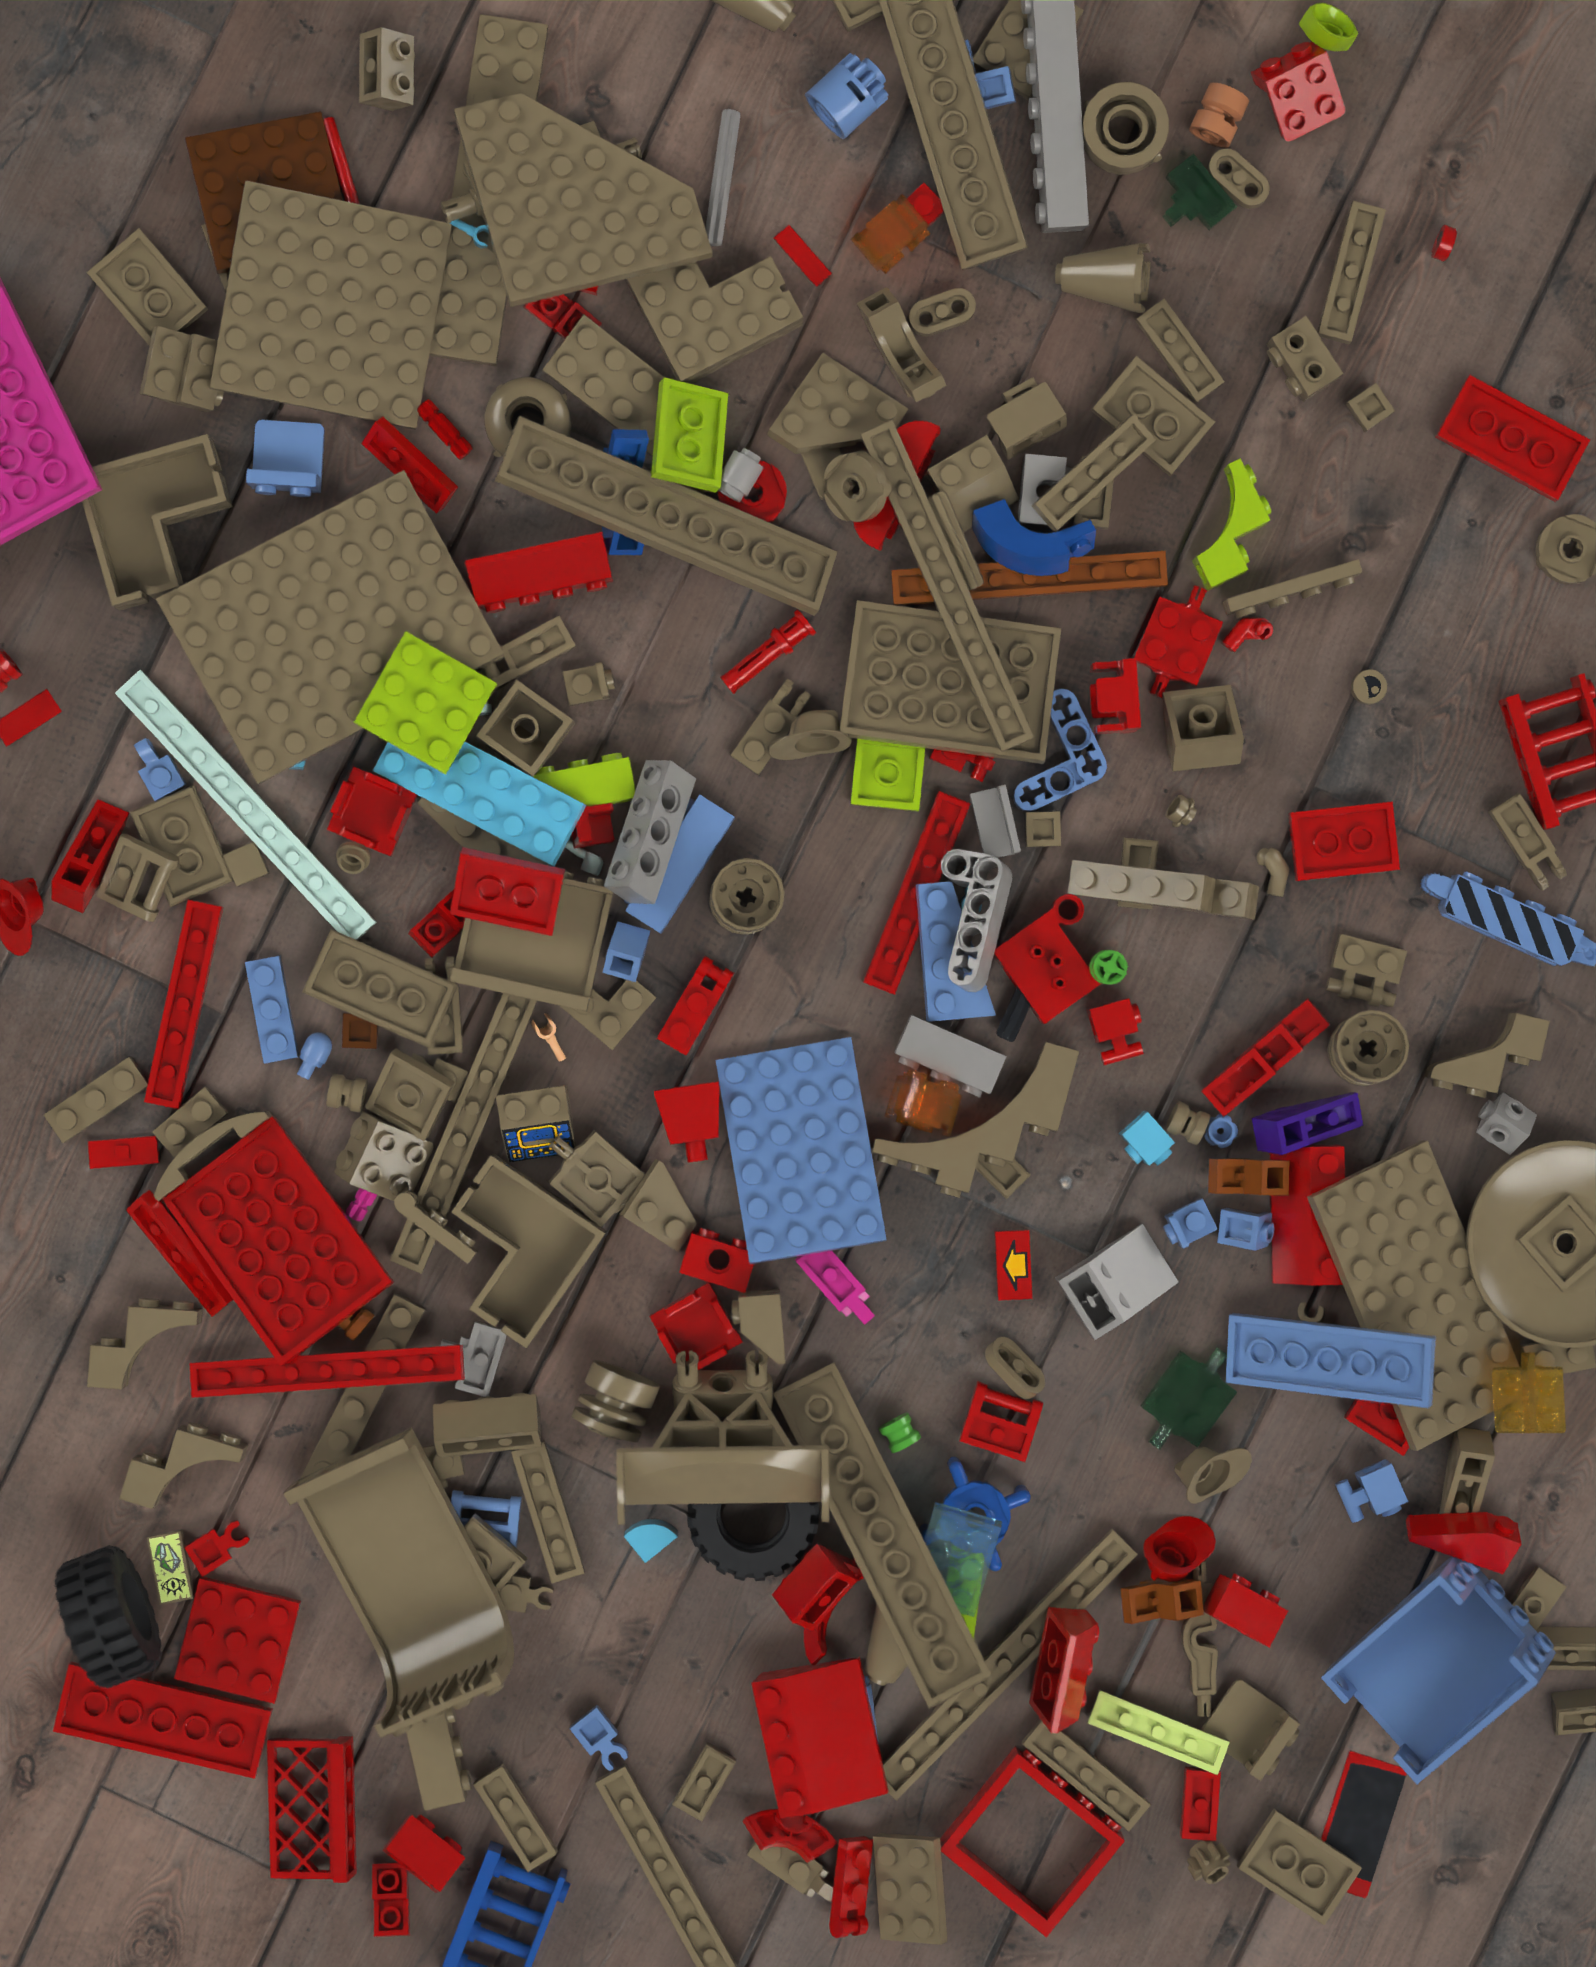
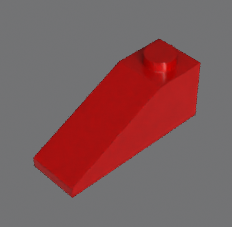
[51,799,129,913]
[1405,1512,1522,1574]

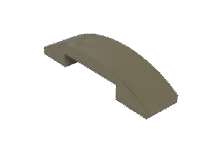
[154,1111,273,1201]

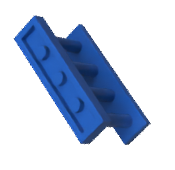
[442,1841,571,1967]

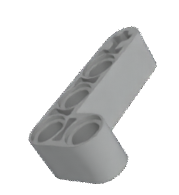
[941,849,1012,992]

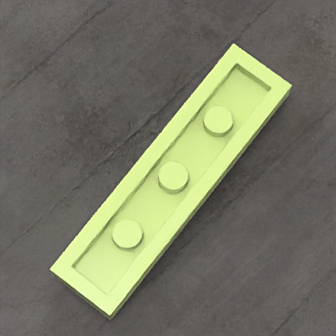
[1087,1690,1230,1775]

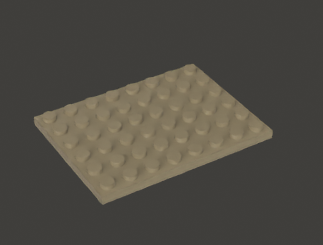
[156,470,504,785]

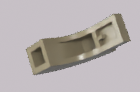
[856,287,946,402]

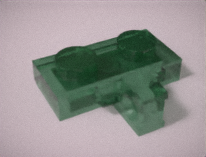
[1162,154,1237,230]

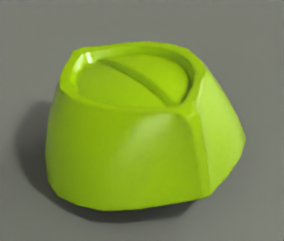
[1299,3,1358,51]

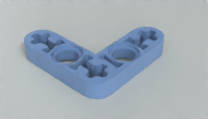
[1013,689,1107,812]

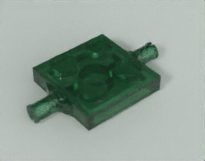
[1140,1347,1237,1450]

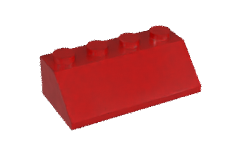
[465,532,613,613]
[1269,1145,1345,1286]

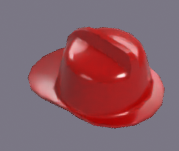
[0,877,44,956]
[1143,1516,1216,1582]

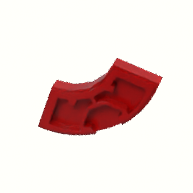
[742,1809,838,1864]

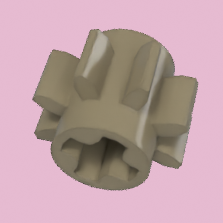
[1187,1840,1231,1884]

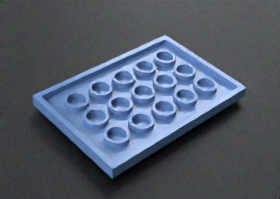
[716,1037,887,1264]

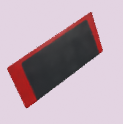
[1321,1751,1407,1898]

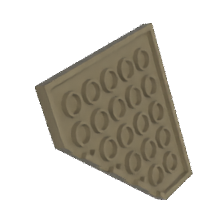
[454,93,713,307]

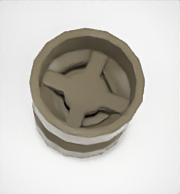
[327,1073,368,1113]
[1165,1101,1210,1146]

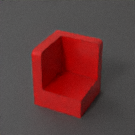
[571,803,615,849]

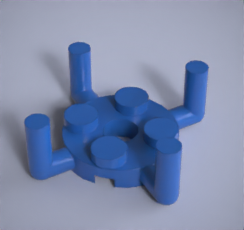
[919,1457,1031,1571]

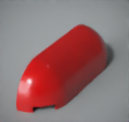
[854,421,941,551]

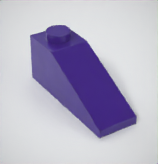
[1251,1092,1364,1155]

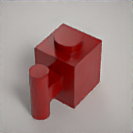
[1086,998,1144,1066]

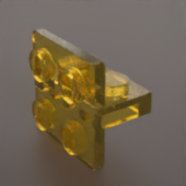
[1492,1352,1566,1433]

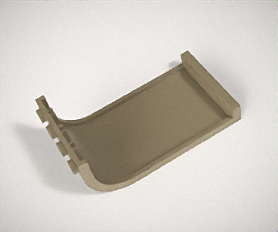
[283,1427,514,1738]

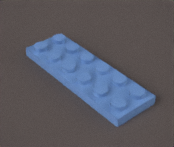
[1226,1313,1436,1408]

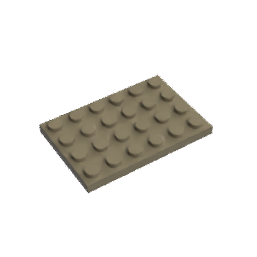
[839,600,1061,764]

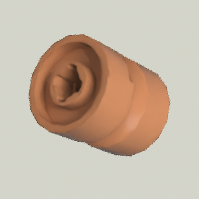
[1189,83,1250,148]

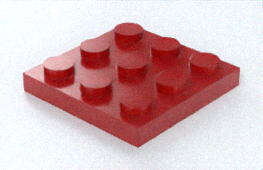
[174,1576,301,1704]

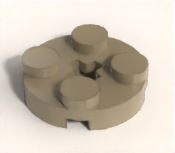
[823,451,892,522]
[1536,514,1596,584]

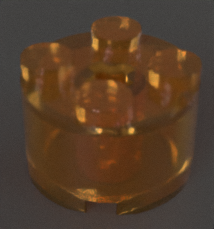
[850,194,931,274]
[884,1069,962,1136]

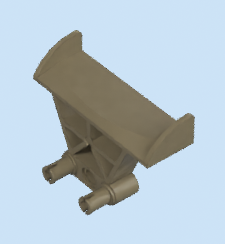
[616,1350,829,1525]

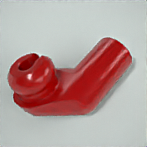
[1221,617,1274,653]

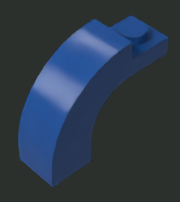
[602,429,649,555]
[972,499,1096,576]

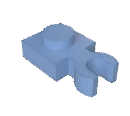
[569,1705,628,1771]

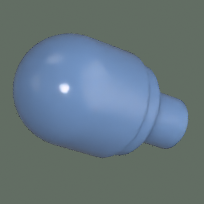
[297,1032,332,1080]

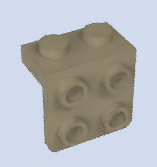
[334,1111,433,1201]
[1201,1679,1300,1781]

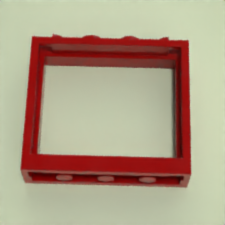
[940,1746,1125,1938]

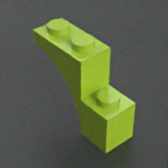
[1192,458,1272,591]

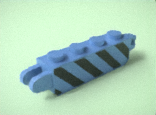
[1420,871,1596,967]

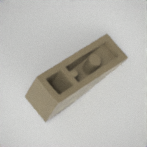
[1439,1427,1495,1514]

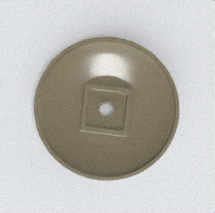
[1466,1140,1596,1348]

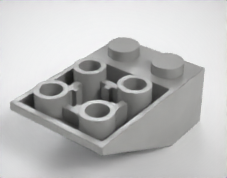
[1055,1224,1179,1340]

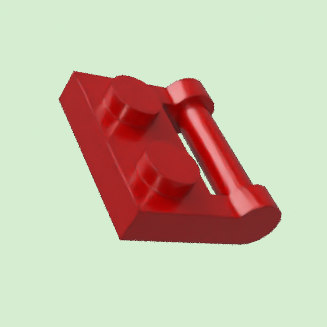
[959,1381,1043,1462]

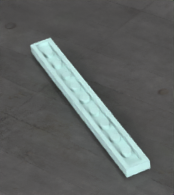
[115,670,377,940]

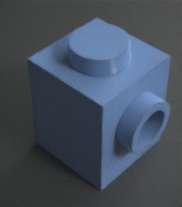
[602,921,650,982]

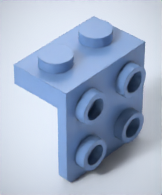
[246,420,325,497]

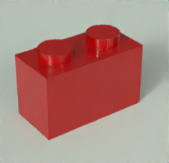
[1203,1573,1288,1648]
[382,1814,465,1893]

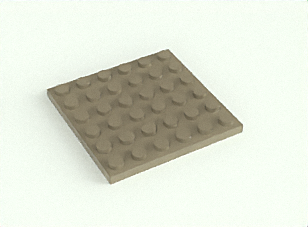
[210,180,452,430]

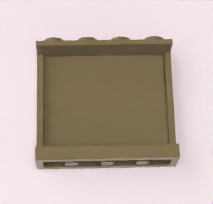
[450,872,613,1012]

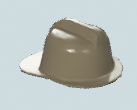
[769,710,851,760]
[1174,1447,1252,1504]

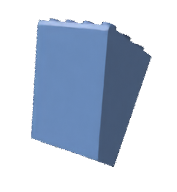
[1321,1556,1556,1784]

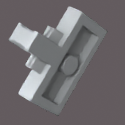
[440,1321,507,1397]

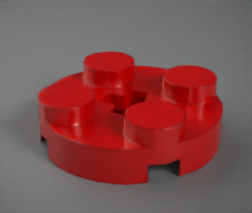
[718,460,787,523]

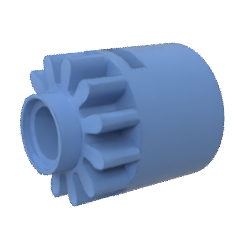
[805,53,889,139]

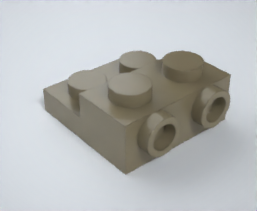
[139,325,224,412]

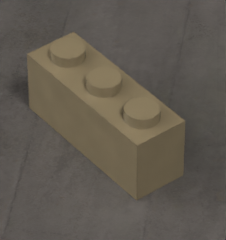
[433,1393,542,1457]
[406,1706,472,1811]

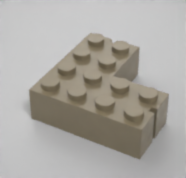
[624,256,803,384]
[82,434,233,611]
[451,1153,607,1348]

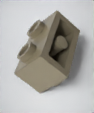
[359,27,415,111]
[1266,316,1343,402]

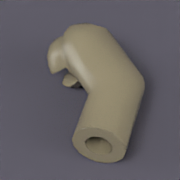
[1257,847,1289,897]

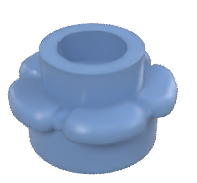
[1204,1114,1238,1148]

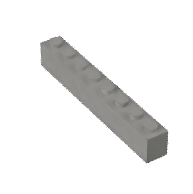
[1021,0,1089,233]

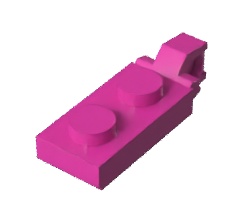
[795,1250,875,1325]

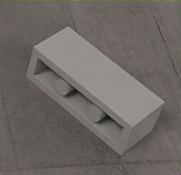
[894,1015,1007,1097]

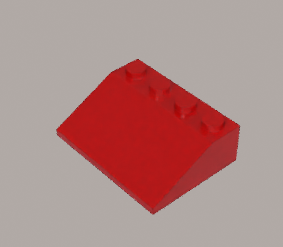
[751,1657,889,1819]

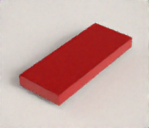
[88,1136,160,1169]

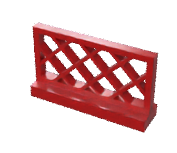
[267,1736,357,1883]

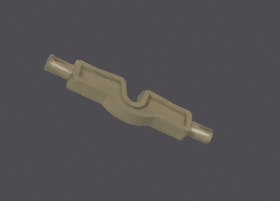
[1181,1560,1218,1717]

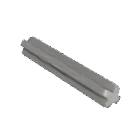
[705,109,740,246]

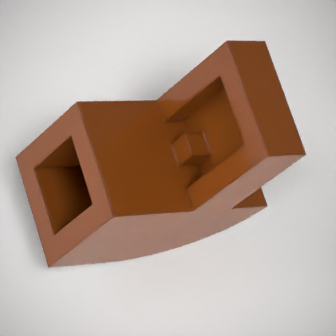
[1208,1158,1289,1195]
[1120,1578,1204,1624]

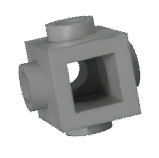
[1476,1092,1537,1155]

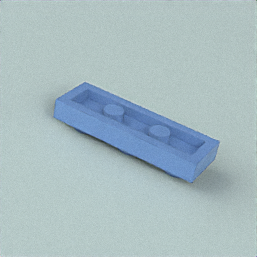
[245,956,299,1064]

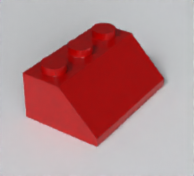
[1029,1607,1099,1733]

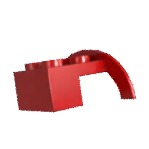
[772,1544,864,1666]

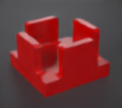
[1089,658,1141,734]
[327,766,418,857]
[649,1282,743,1370]

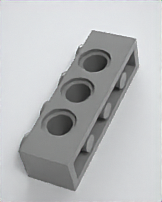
[604,760,696,904]

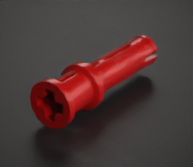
[720,609,816,694]

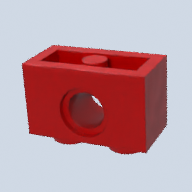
[679,1227,754,1293]

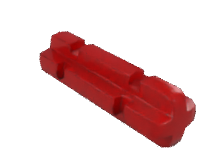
[417,399,472,460]

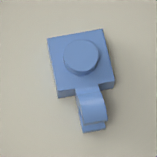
[134,738,187,801]

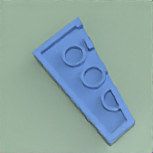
[916,881,996,1022]

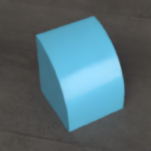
[624,1519,678,1563]

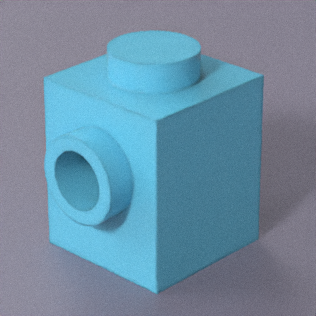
[1118,1111,1175,1166]

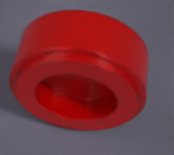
[1431,224,1457,262]

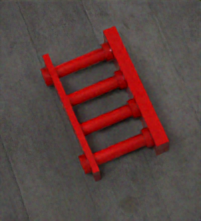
[1498,673,1596,830]

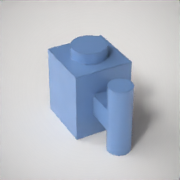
[1335,1459,1408,1523]

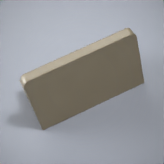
[987,382,1067,460]

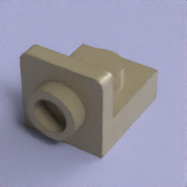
[563,662,615,706]

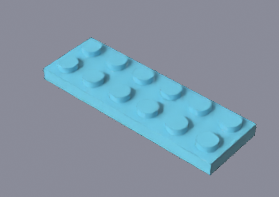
[373,742,587,867]

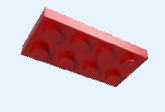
[1435,375,1590,502]

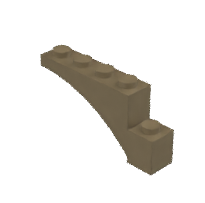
[1068,860,1259,920]

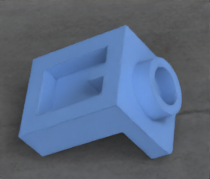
[1163,1198,1218,1249]
[1217,1208,1274,1251]

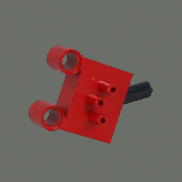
[994,894,1102,1042]

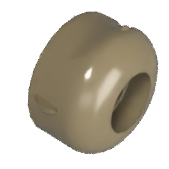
[1082,82,1169,175]
[484,377,572,458]

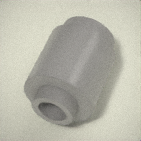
[718,448,763,502]

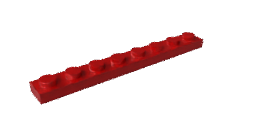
[190,1345,465,1398]

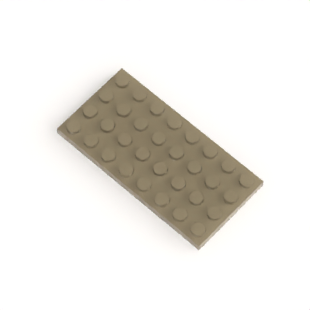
[1307,1141,1530,1451]

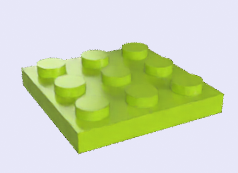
[354,631,497,775]

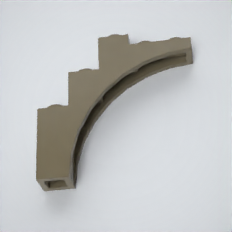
[872,1042,1079,1198]

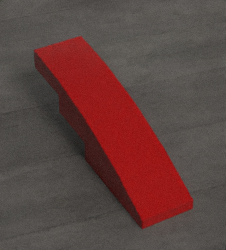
[1201,998,1330,1117]

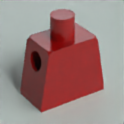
[654,1081,720,1163]

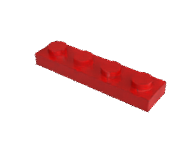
[126,1189,233,1317]

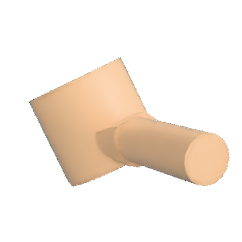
[531,1013,566,1062]

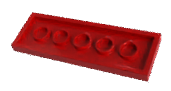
[53,1661,273,1779]

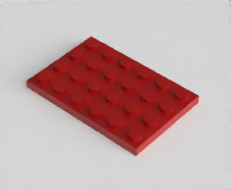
[162,1116,395,1366]

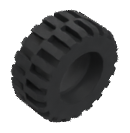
[687,1502,819,1581]
[55,1545,162,1688]

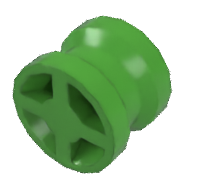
[1089,950,1128,985]
[878,1412,921,1453]

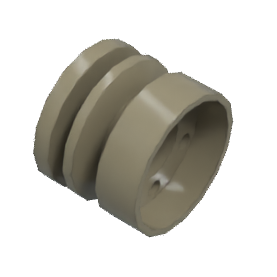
[709,858,785,935]
[1327,1010,1409,1086]
[572,1360,660,1442]

